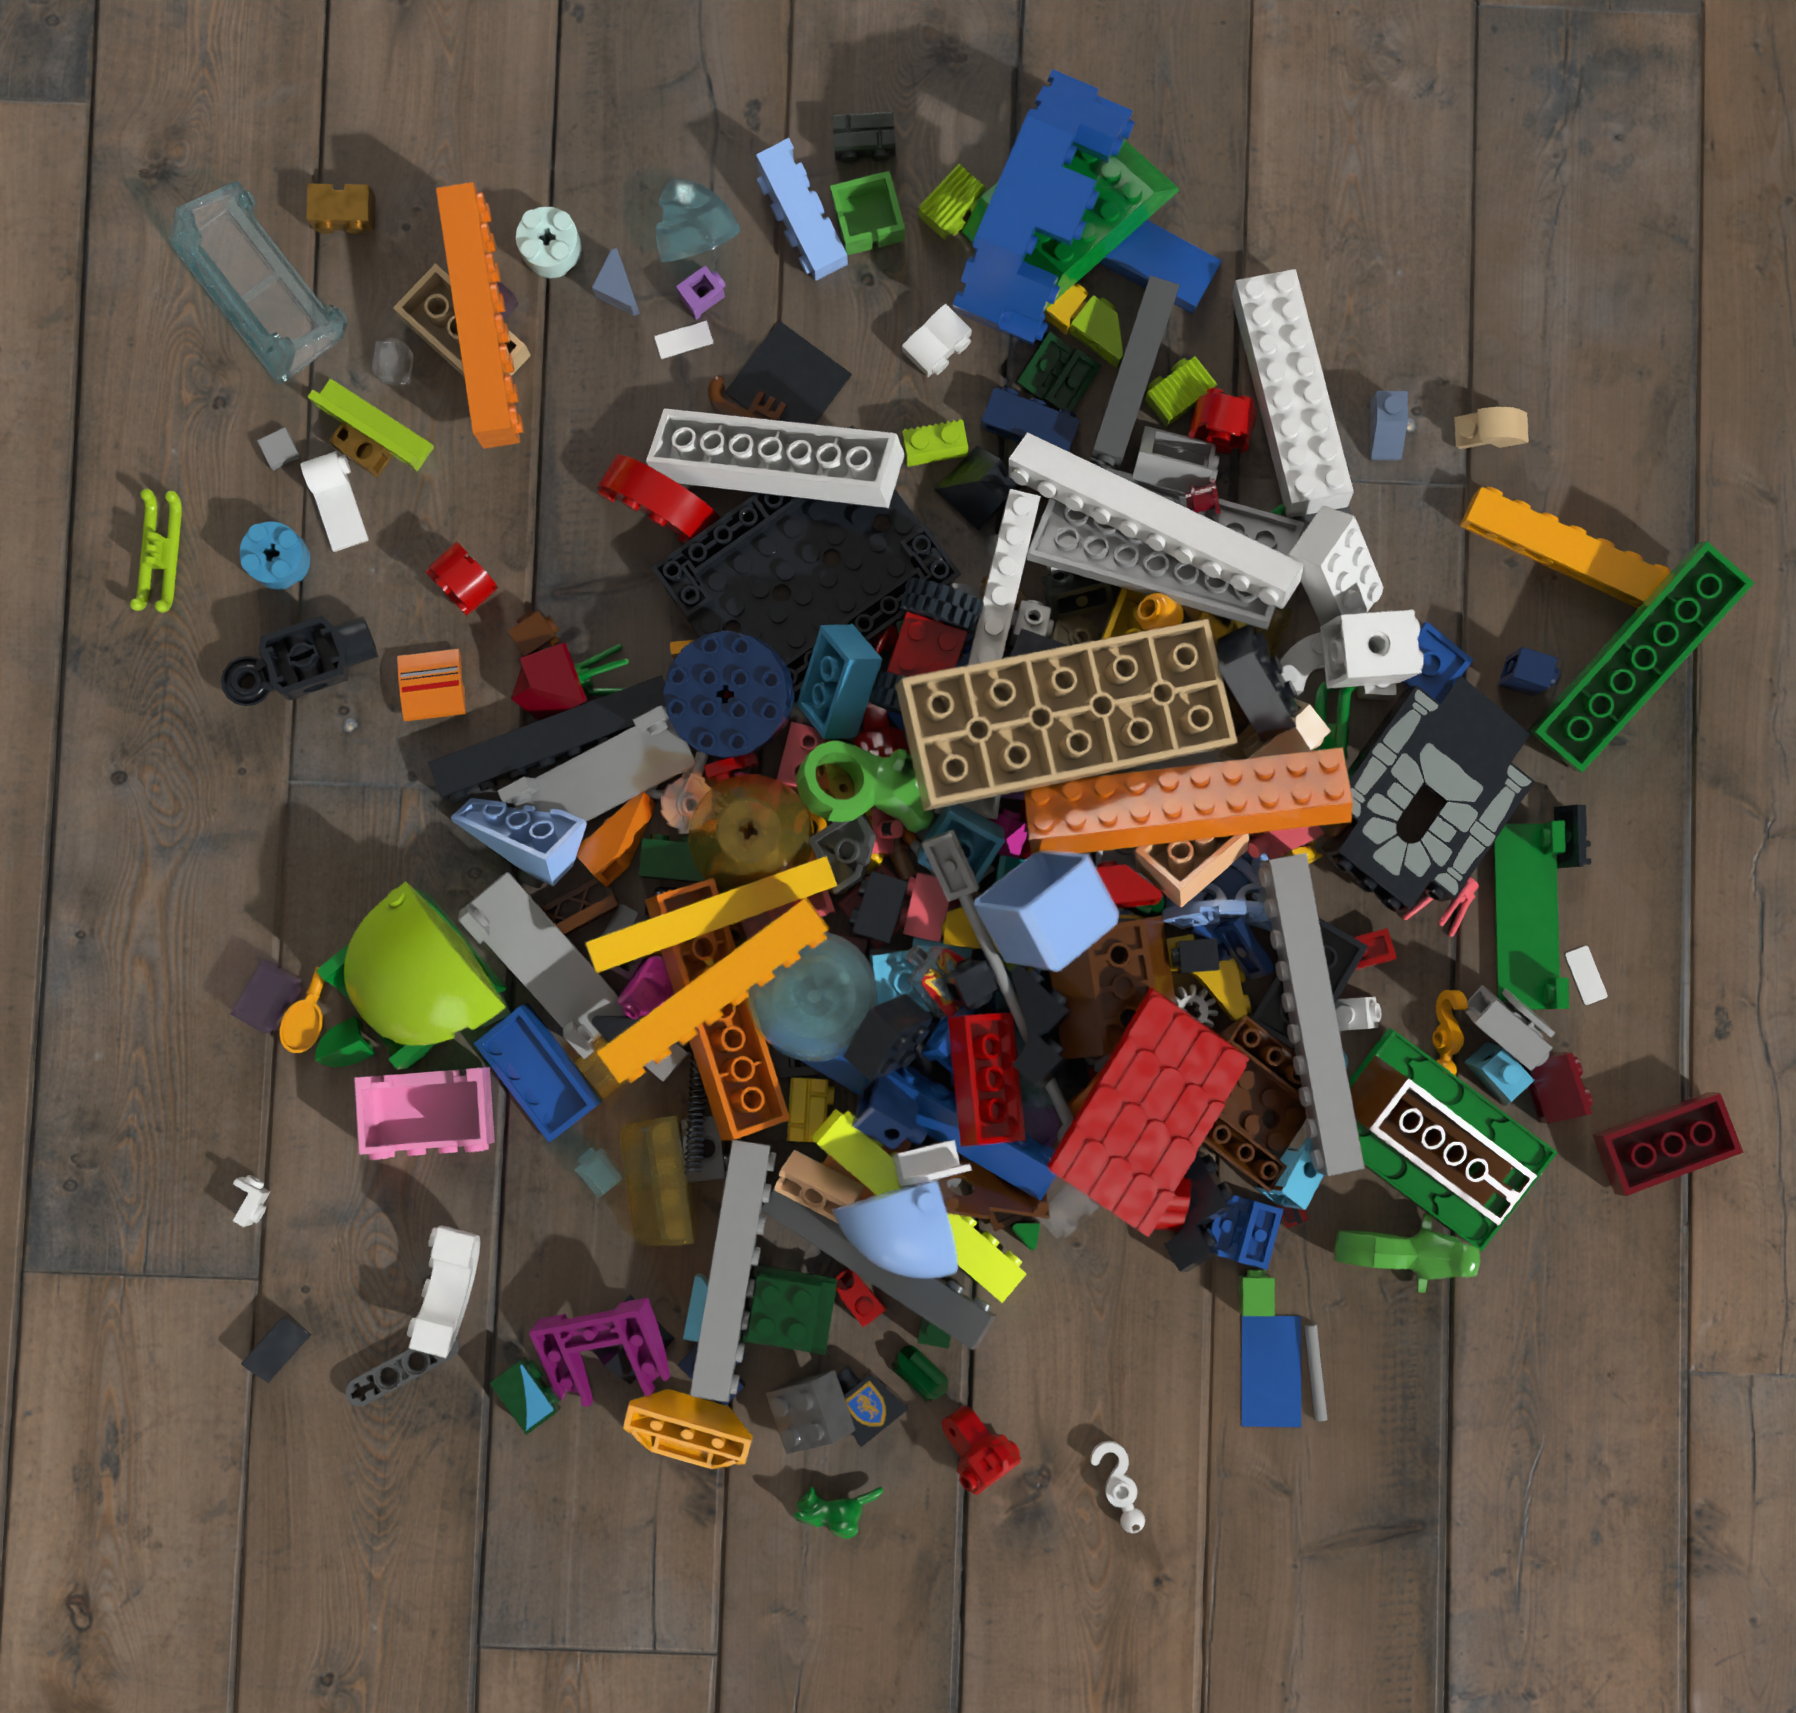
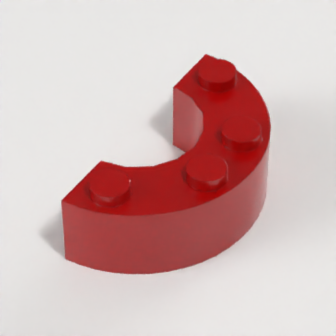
[597,454,720,545]

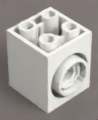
[1320,610,1423,688]

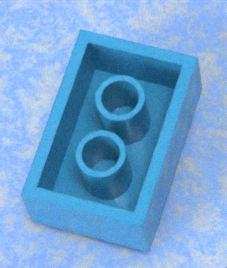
[797,625,882,739]

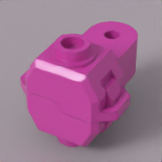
[618,956,675,1019]

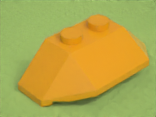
[623,1389,753,1469]

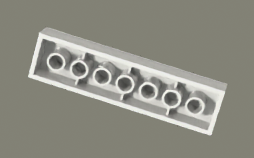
[1232,269,1354,518]
[646,408,904,508]

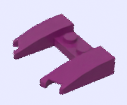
[529,1297,670,1407]

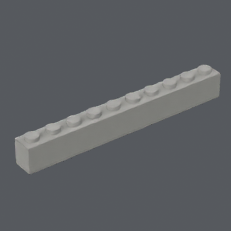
[1259,853,1364,1176]

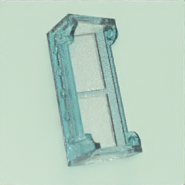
[169,181,348,385]

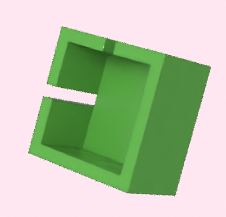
[830,171,905,255]

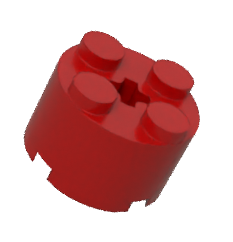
[1188,388,1257,454]
[425,541,499,616]

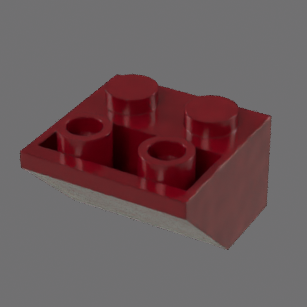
[1520,1052,1593,1124]

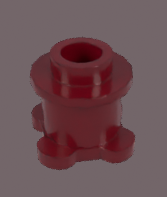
[1185,478,1221,515]

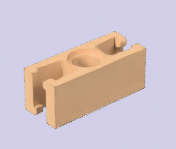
[774,1150,864,1223]

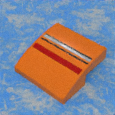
[397,649,466,722]

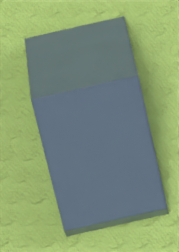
[592,248,640,315]

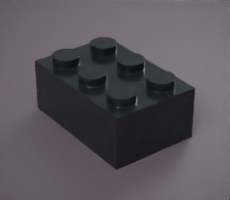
[1217,624,1299,742]

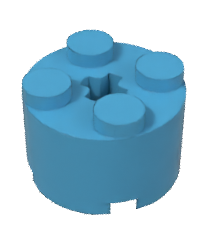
[239,522,310,590]

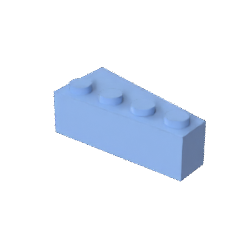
[756,138,848,281]

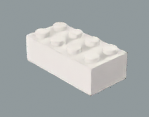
[1289,505,1384,625]

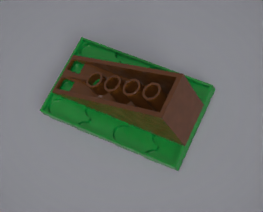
[1348,1027,1558,1252]

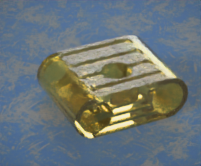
[574,1036,628,1098]

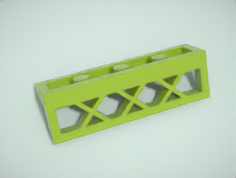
[308,378,434,472]

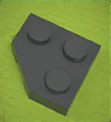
[808,813,876,894]

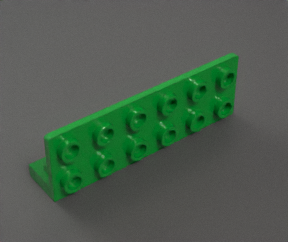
[1493,821,1570,1010]

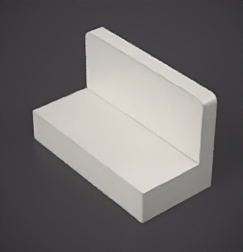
[893,1140,971,1186]

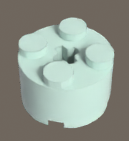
[516,207,582,278]

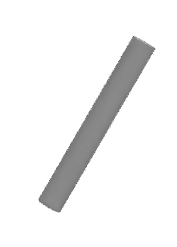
[1304,1324,1328,1421]

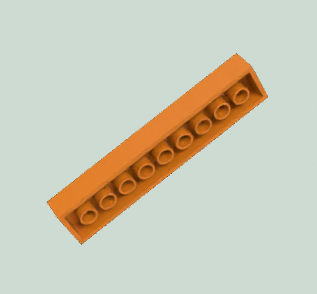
[1024,748,1353,855]

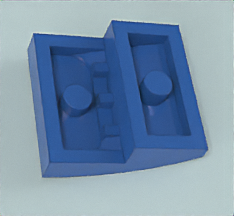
[1208,1195,1284,1270]

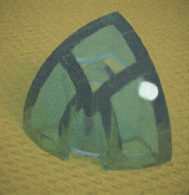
[656,179,741,262]

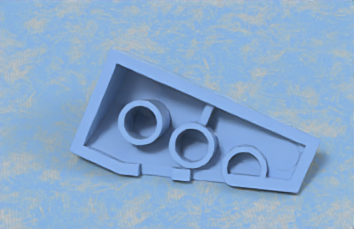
[451,798,587,886]

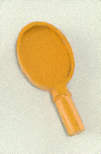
[280,966,324,1053]

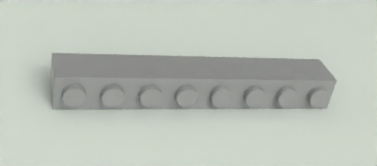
[690,1139,776,1402]

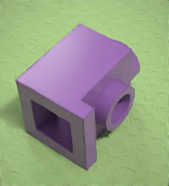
[676,265,726,320]

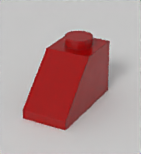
[1096,861,1162,909]

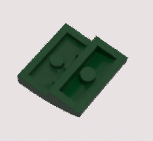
[1014,332,1102,412]

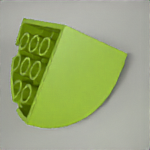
[344,882,506,1045]

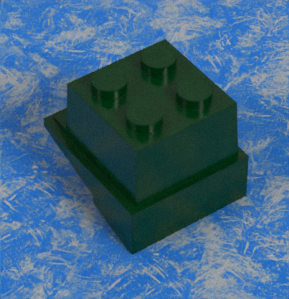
[742,1263,838,1355]

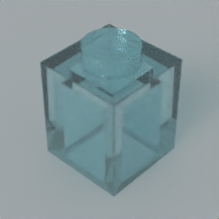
[575,1148,626,1199]

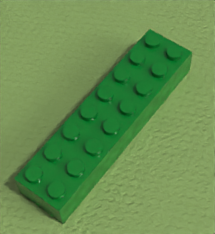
[1528,541,1755,773]

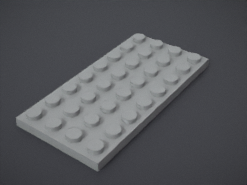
[1027,463,1304,629]

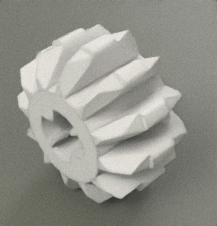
[1175,985,1218,1028]

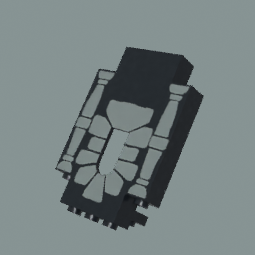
[1321,676,1535,912]

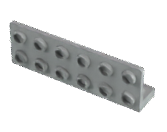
[498,706,696,822]
[458,872,626,1059]

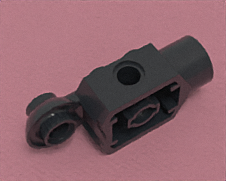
[221,616,379,706]

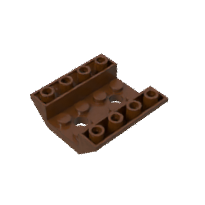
[1048,915,1176,1059]
[1203,1015,1308,1192]

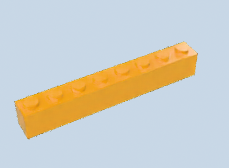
[1460,487,1671,608]
[596,898,830,1084]

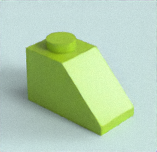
[1069,295,1123,369]

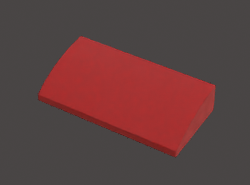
[948,1013,1026,1147]

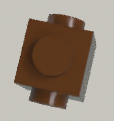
[508,610,559,656]

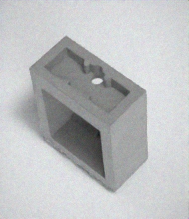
[1132,426,1220,493]

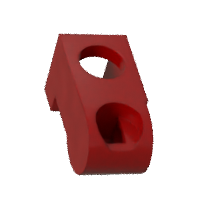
[833,1267,887,1327]

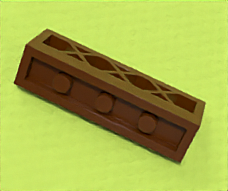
[540,878,620,936]

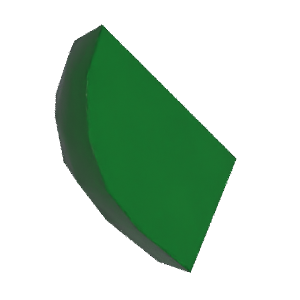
[315,1016,375,1067]

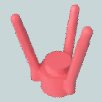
[1402,877,1479,937]

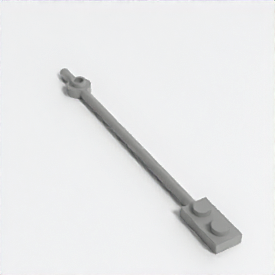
[922,830,1074,1143]

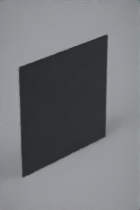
[725,321,853,424]

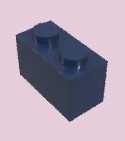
[1497,647,1559,697]

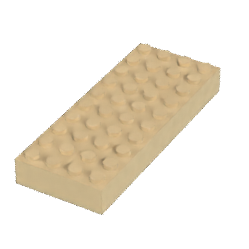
[896,619,1237,811]

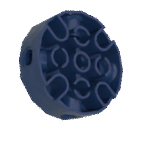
[663,631,795,758]

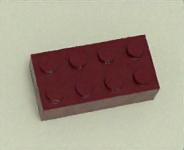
[1592,1092,1744,1196]

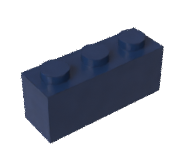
[980,387,1080,452]

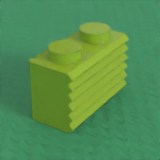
[917,164,986,240]
[1144,356,1218,427]
[902,419,968,467]

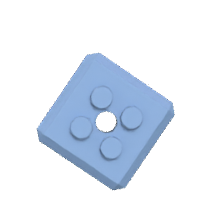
[974,850,1119,971]

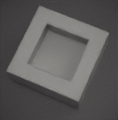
[257,427,301,470]

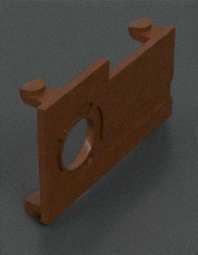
[933,1160,1050,1219]

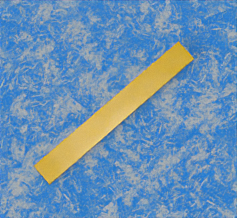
[585,856,837,973]

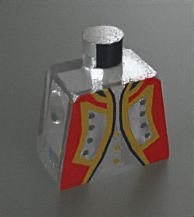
[906,944,964,1020]

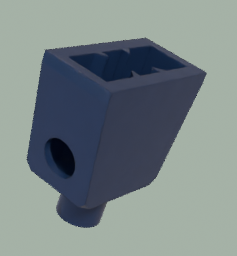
[852,1076,928,1149]

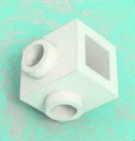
[1009,600,1054,646]

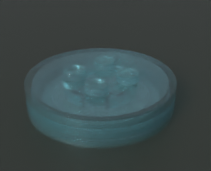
[749,932,878,1061]

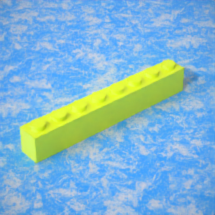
[811,1109,1027,1303]

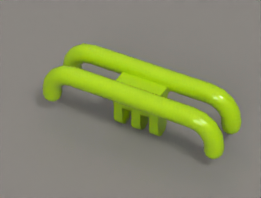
[130,489,182,613]

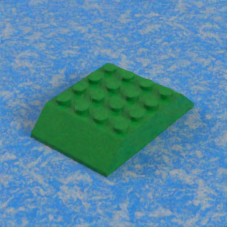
[962,139,1179,310]

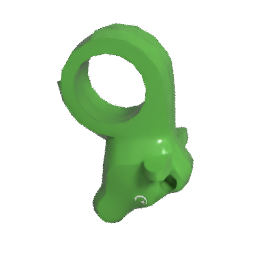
[796,741,933,833]
[1334,1213,1480,1293]

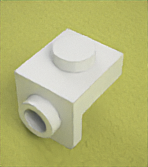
[1334,997,1381,1031]
[233,1175,270,1227]

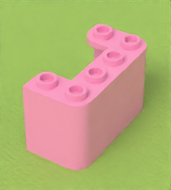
[355,1067,495,1160]

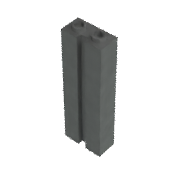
[1089,275,1180,470]

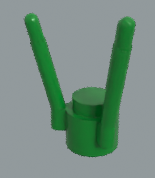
[574,644,629,696]

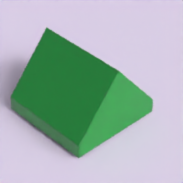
[1011,1221,1040,1251]

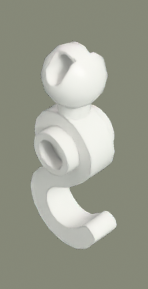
[1090,1440,1145,1533]

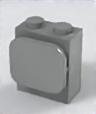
[1464,985,1555,1071]

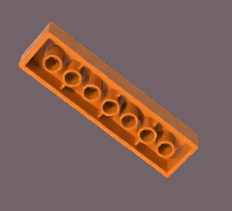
[436,182,524,449]
[645,878,790,1141]

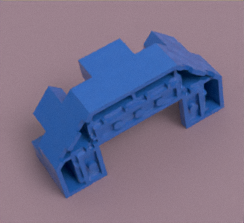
[953,69,1135,346]

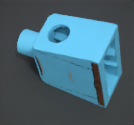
[1255,1137,1324,1210]

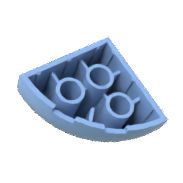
[832,1181,958,1278]

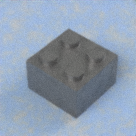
[766,1370,856,1454]

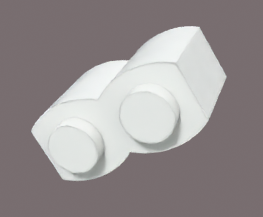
[902,304,972,377]

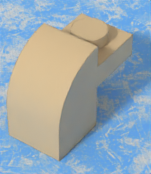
[1454,407,1529,449]

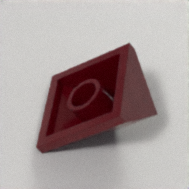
[511,643,587,721]

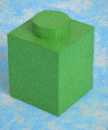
[1238,1269,1275,1316]

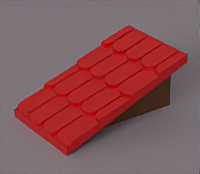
[1047,987,1249,1237]

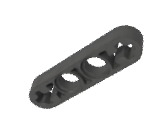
[345,1336,461,1407]

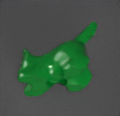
[794,1486,884,1539]

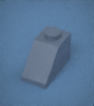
[1370,391,1408,461]

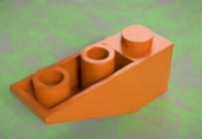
[577,792,657,887]

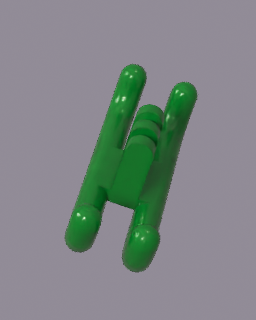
[1312,681,1359,763]

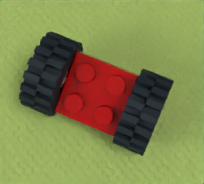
[869,578,984,716]

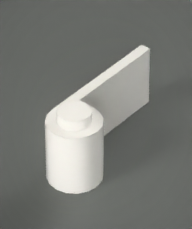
[301,451,369,552]

